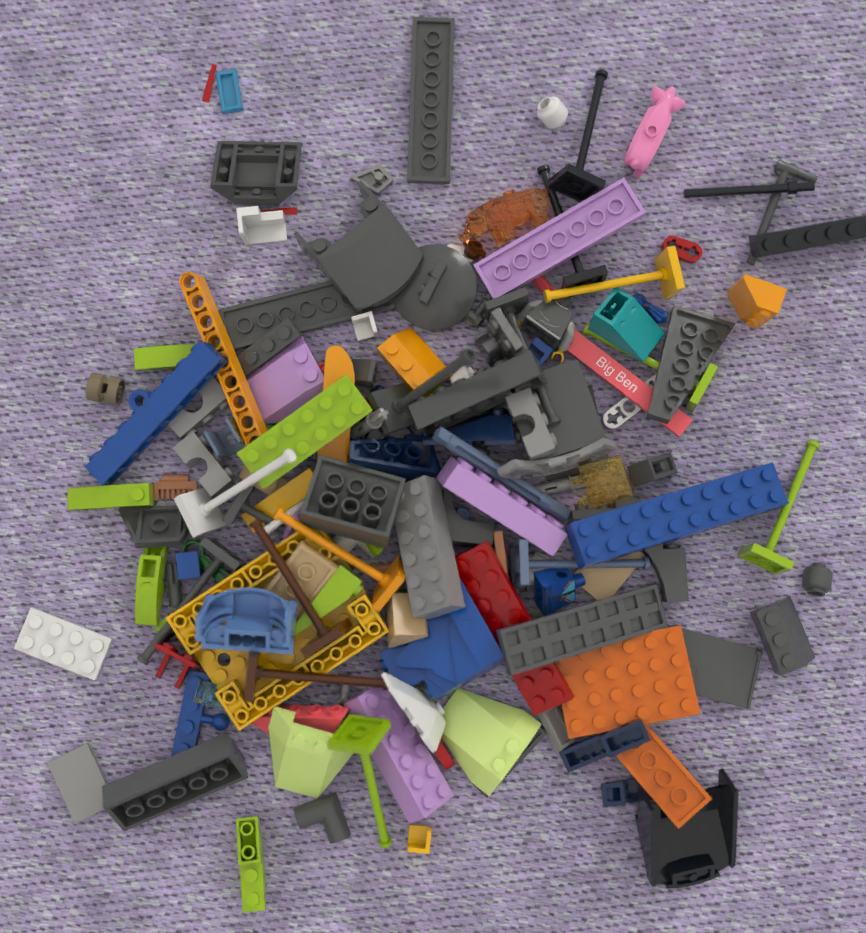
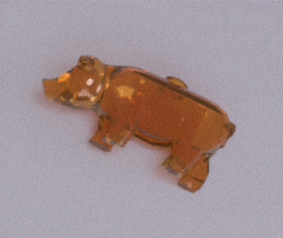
[458,188,551,246]

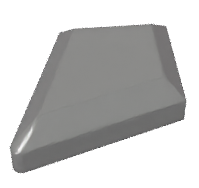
[351,164,394,194]

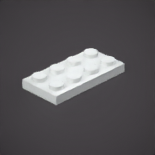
[14,607,113,680]

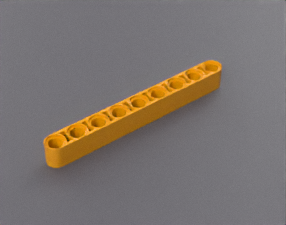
[179,272,268,446]

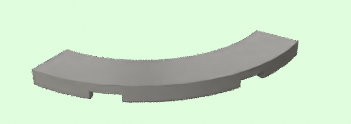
[497,438,617,479]

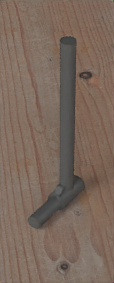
[746,160,818,266]

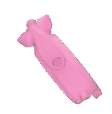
[623,87,686,179]

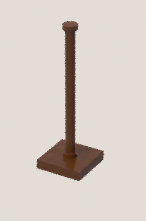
[249,518,352,658]
[244,651,388,702]

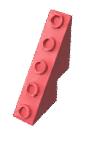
[251,704,349,734]

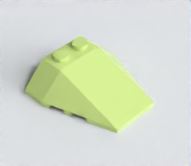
[441,688,542,796]
[268,706,354,799]

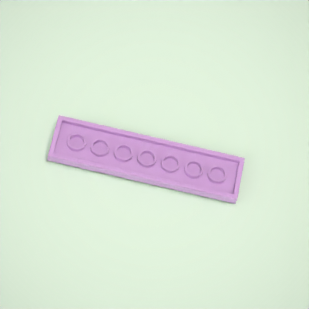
[473,178,646,299]

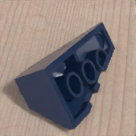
[421,409,515,445]
[349,435,436,483]

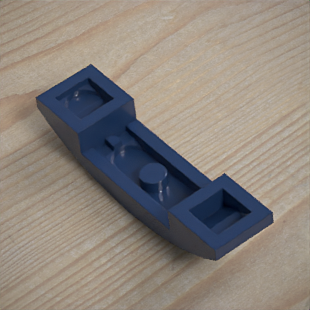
[601,778,653,807]

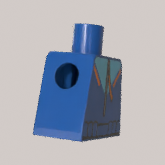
[534,568,585,616]

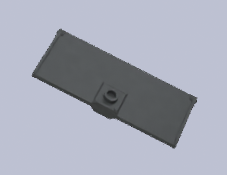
[662,624,763,709]

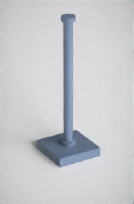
[509,540,650,588]

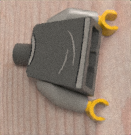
[517,297,575,364]

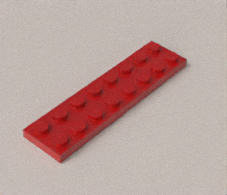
[455,540,574,716]

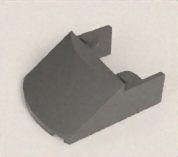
[293,180,424,312]

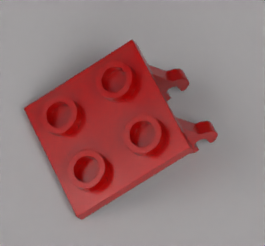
[154,642,201,689]

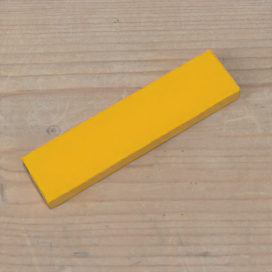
[241,467,314,533]

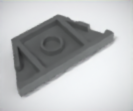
[119,505,190,548]

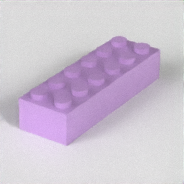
[436,456,568,556]
[343,687,454,823]

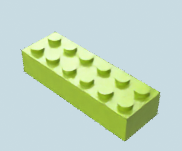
[237,374,373,489]

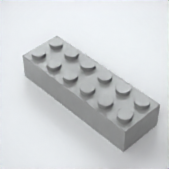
[395,475,465,620]

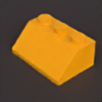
[727,274,787,328]
[377,328,453,398]

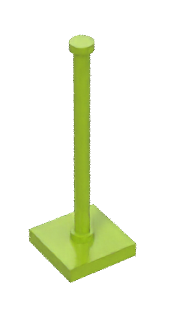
[582,323,718,413]
[737,440,820,575]
[328,714,392,848]

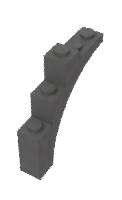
[570,494,689,602]

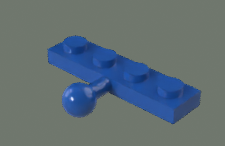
[171,670,230,756]

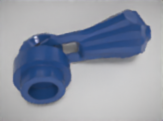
[631,293,668,324]

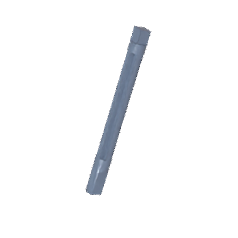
[432,427,571,522]

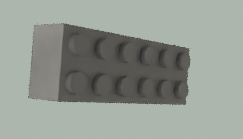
[409,350,548,435]
[102,733,248,831]

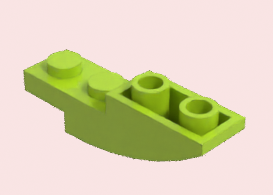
[135,546,169,626]
[236,816,266,913]

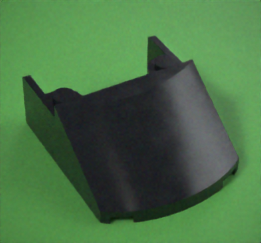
[635,769,739,889]

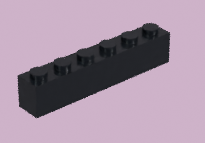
[749,215,866,257]

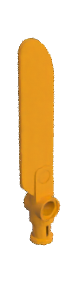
[317,346,355,463]

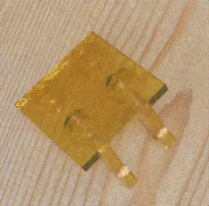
[571,454,634,508]

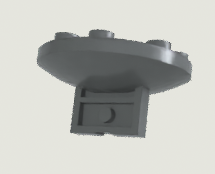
[393,244,477,331]

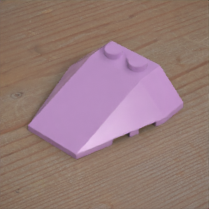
[240,333,324,425]

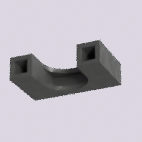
[440,455,500,548]

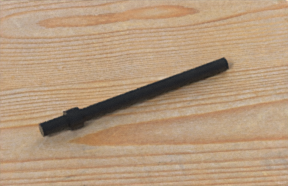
[684,181,815,198]

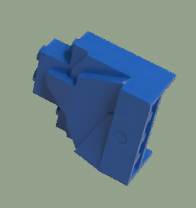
[379,579,504,701]

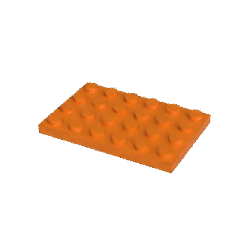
[556,625,700,739]

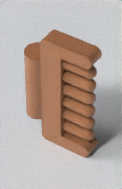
[154,474,198,500]

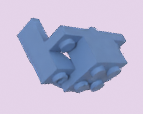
[196,588,298,654]

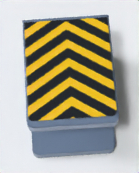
[203,417,246,457]

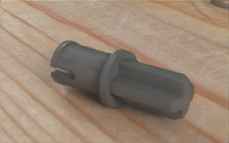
[165,562,183,607]

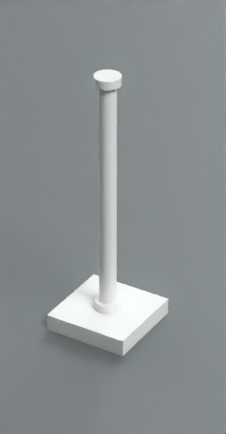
[174,449,296,538]

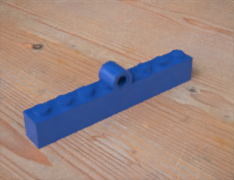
[85,341,228,485]

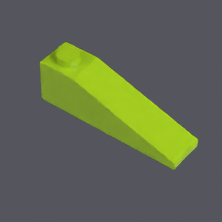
[67,483,155,510]
[294,564,363,636]

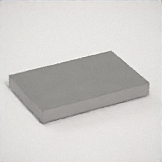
[47,743,108,824]

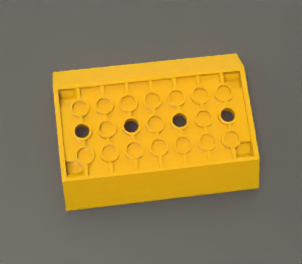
[166,527,389,731]

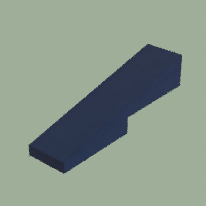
[559,719,651,773]

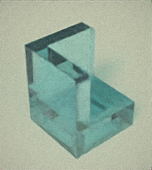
[193,680,225,710]

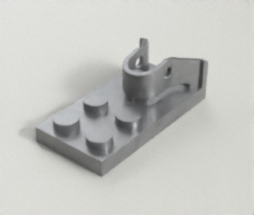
[473,307,524,368]

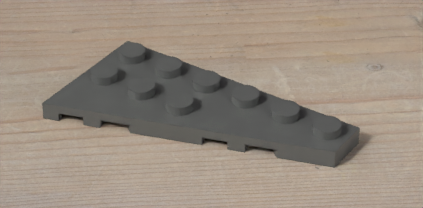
[646,305,736,424]

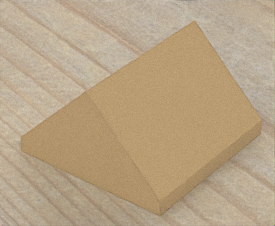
[385,593,428,648]

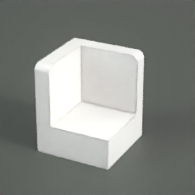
[351,311,378,342]

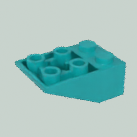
[588,288,665,363]

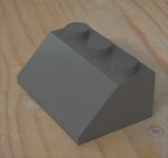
[750,596,815,675]

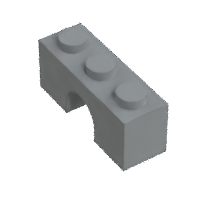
[168,377,229,440]
[505,387,558,461]
[172,432,236,499]

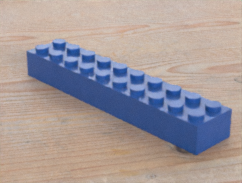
[565,462,789,570]

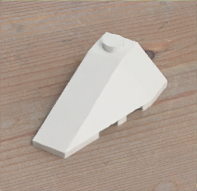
[381,672,446,753]

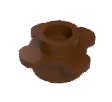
[463,240,486,260]

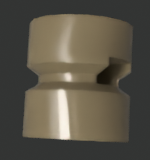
[86,373,125,406]

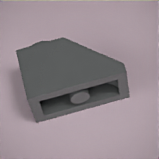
[351,359,378,388]
[627,452,678,487]

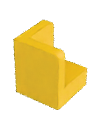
[407,824,432,854]

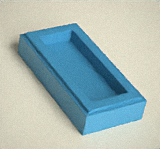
[215,69,243,114]

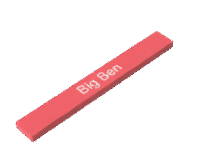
[566,329,693,438]

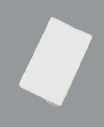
[236,206,287,245]

